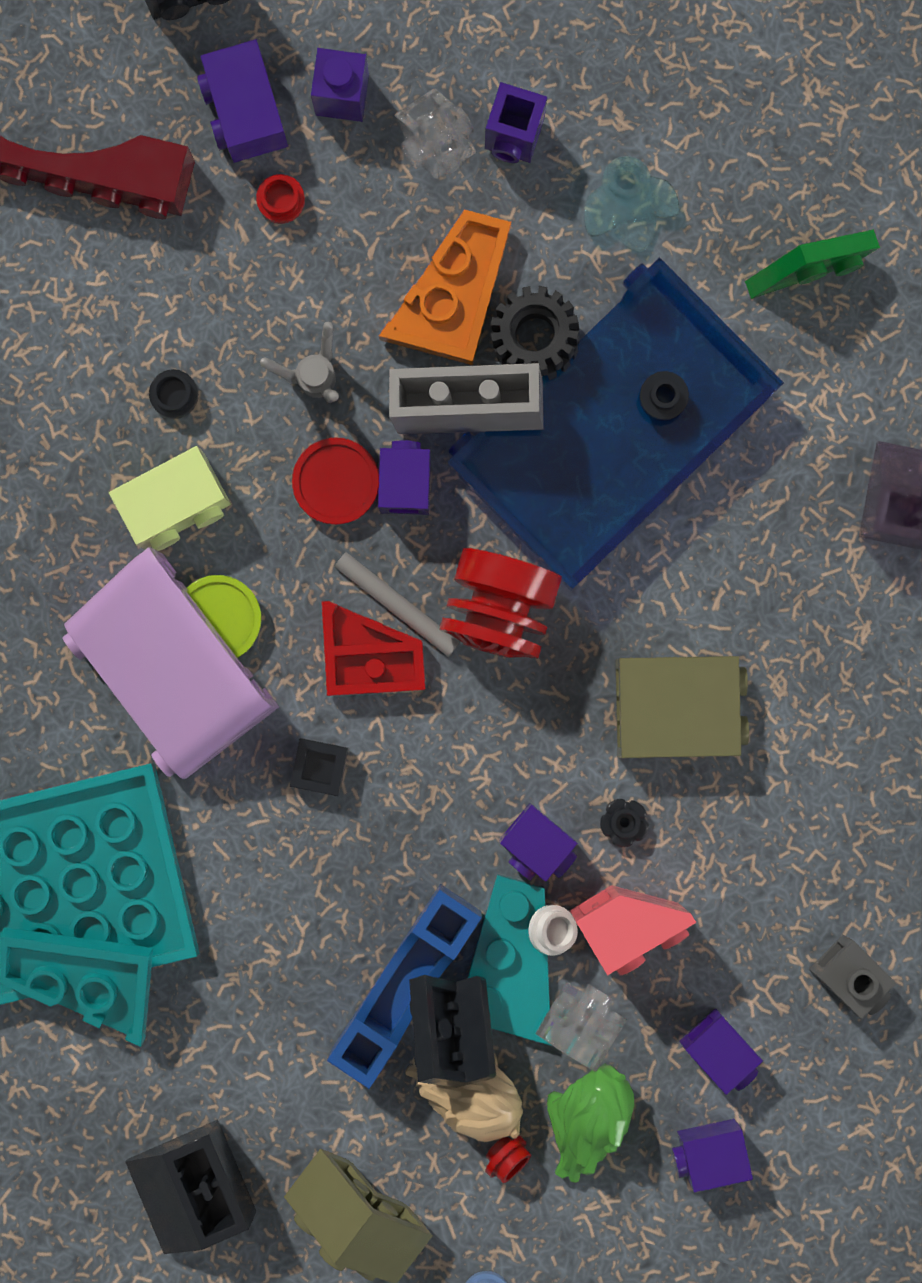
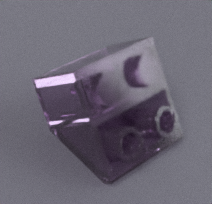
[859,441,922,550]

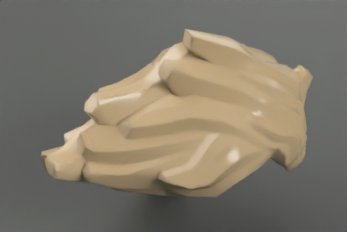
[405,1053,523,1142]

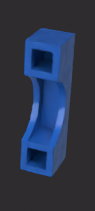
[327,884,482,1089]

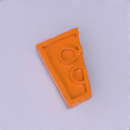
[379,209,511,365]

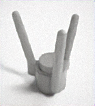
[260,322,339,403]

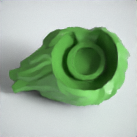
[547,1064,635,1183]

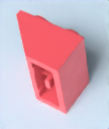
[570,885,696,976]

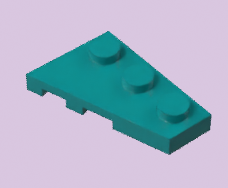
[467,874,552,1046]
[0,927,153,1047]

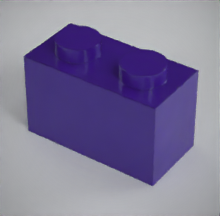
[197,39,289,163]

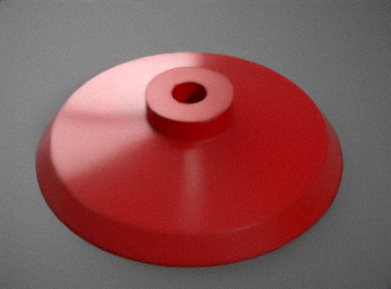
[292,437,379,525]

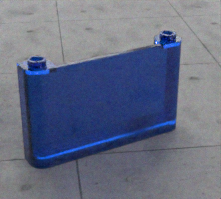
[448,257,784,591]

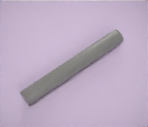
[334,552,460,657]

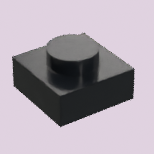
[290,738,349,796]

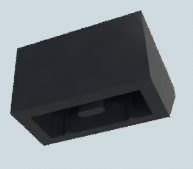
[125,1119,256,1254]

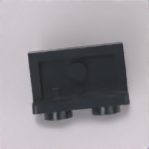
[409,975,496,1088]

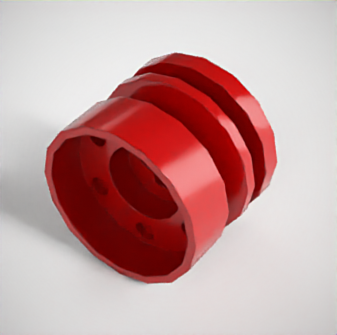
[439,548,562,659]

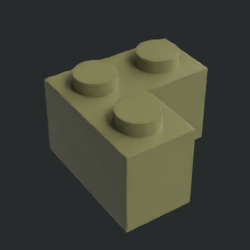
[284,1148,433,1283]

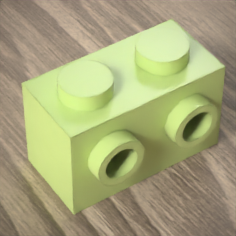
[109,446,231,551]

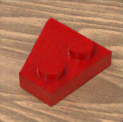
[322,601,426,696]

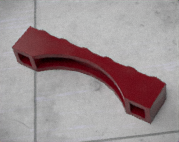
[0,135,195,219]

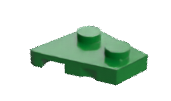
[745,229,880,299]

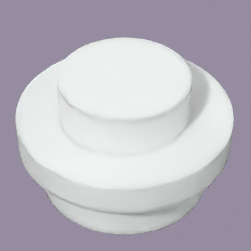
[529,905,578,956]

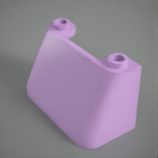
[62,547,279,779]

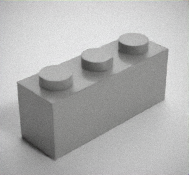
[389,363,543,434]

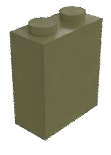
[615,656,749,758]

